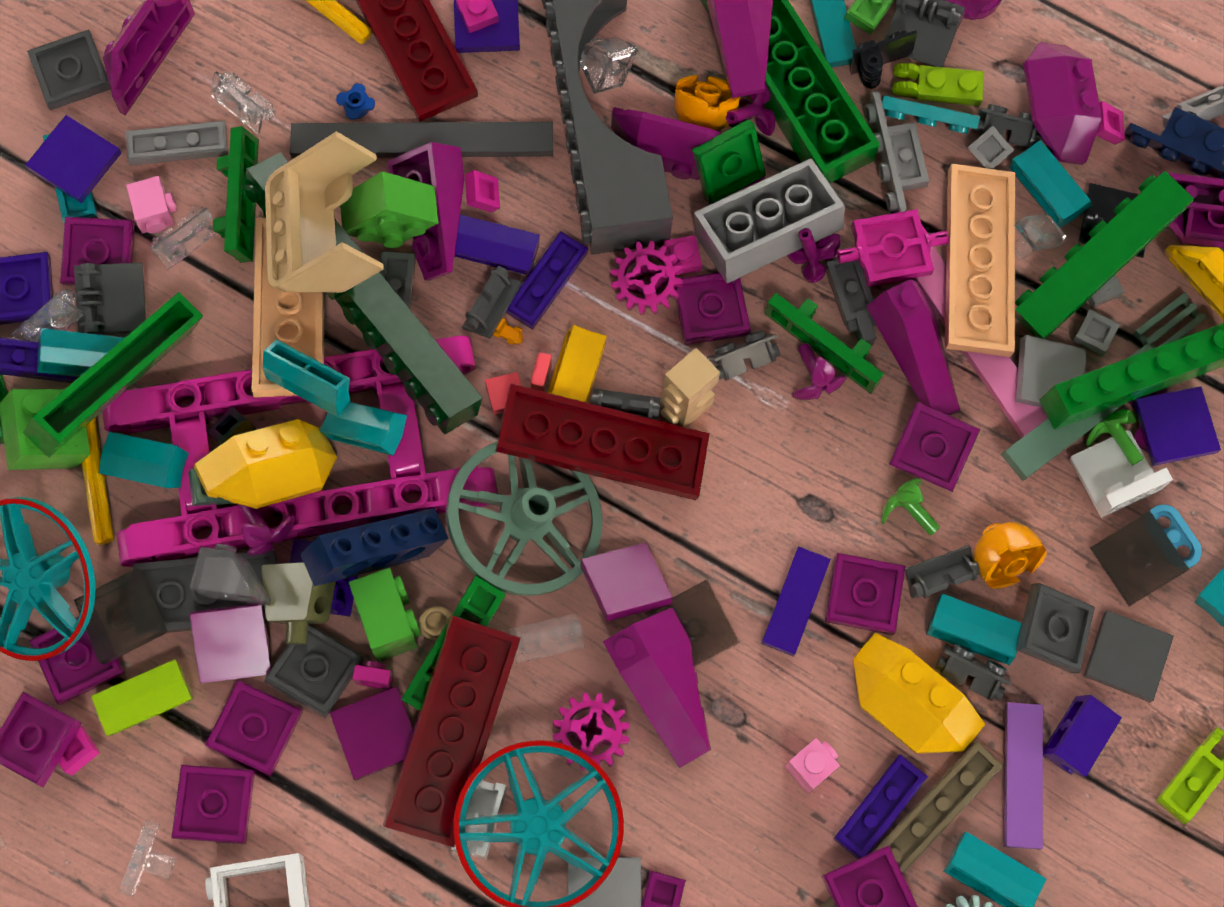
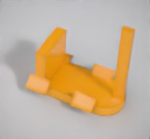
[493,318,524,345]

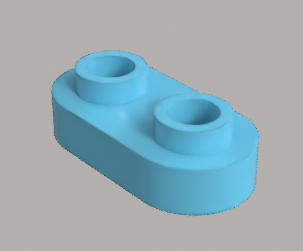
[1146,505,1202,569]

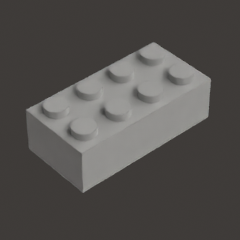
[694,158,845,283]

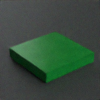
[692,119,766,205]

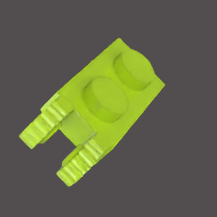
[892,63,984,106]
[1155,727,1224,824]

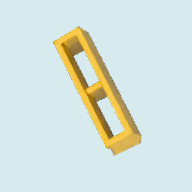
[547,325,607,403]

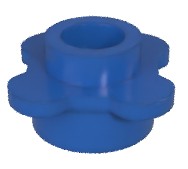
[336,83,375,120]

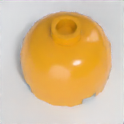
[674,75,740,131]
[974,522,1047,589]

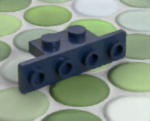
[1125,107,1224,179]

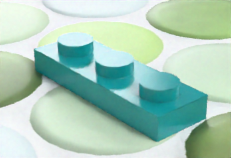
[881,95,980,134]

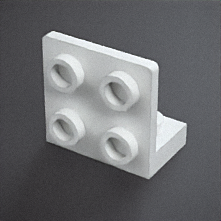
[1069,430,1173,518]

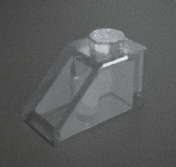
[579,36,638,94]
[190,544,271,606]

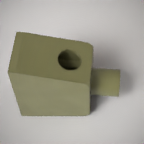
[262,562,336,645]

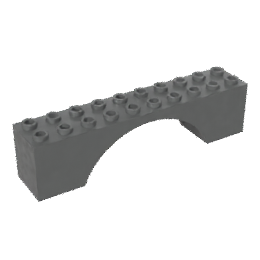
[542,0,673,255]

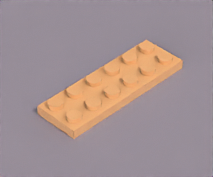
[945,164,1015,357]
[252,218,324,398]

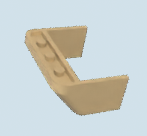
[265,131,384,293]

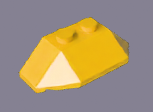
[1164,245,1224,321]
[194,419,337,509]
[852,633,985,754]

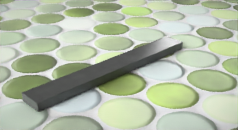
[290,122,553,158]

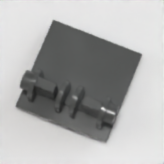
[885,0,965,67]
[74,263,146,333]

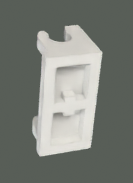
[451,779,507,860]

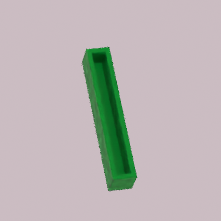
[1015,171,1194,340]
[23,292,203,458]
[1039,323,1224,430]

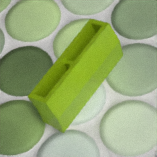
[91,659,194,736]

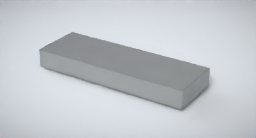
[126,121,229,166]

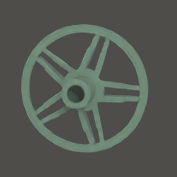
[446,442,603,596]

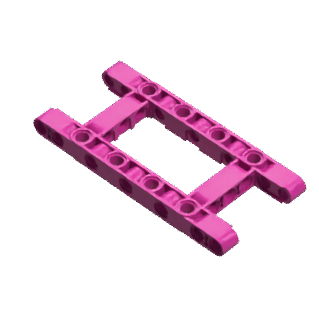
[102,336,498,567]

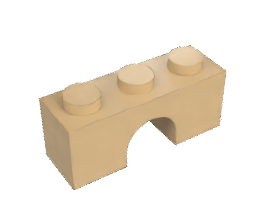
[660,348,720,428]

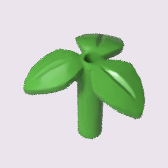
[1086,409,1144,466]
[881,478,940,535]

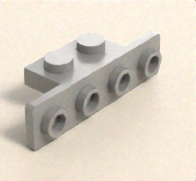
[865,91,929,213]

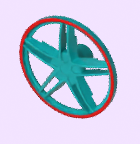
[0,497,96,661]
[454,740,624,907]

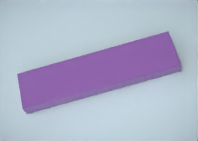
[1004,702,1043,850]

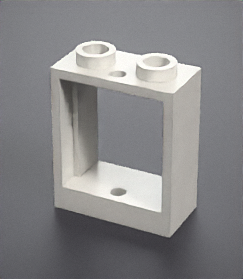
[205,853,310,907]

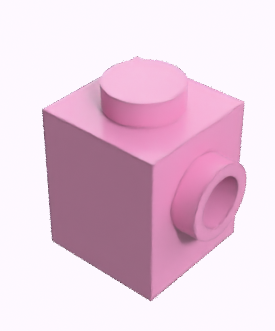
[126,176,177,234]
[784,738,840,794]

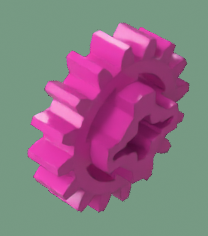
[610,241,684,315]
[552,692,630,772]

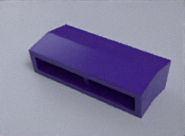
[454,214,540,276]

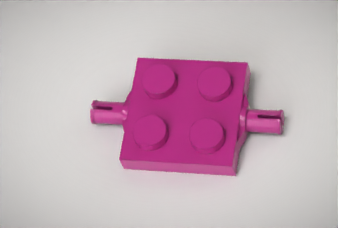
[836,209,949,287]

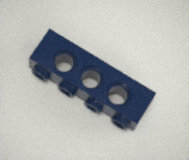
[300,508,449,587]

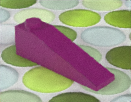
[706,0,773,98]
[387,142,464,281]
[866,280,960,415]
[603,608,711,768]

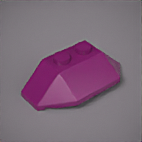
[103,0,195,116]
[1023,42,1102,165]
[611,107,722,180]
[1159,171,1224,249]

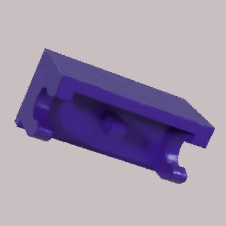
[1043,695,1122,777]

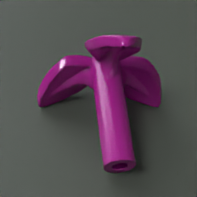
[726,85,776,136]
[787,228,840,283]
[792,343,847,400]
[238,504,295,556]

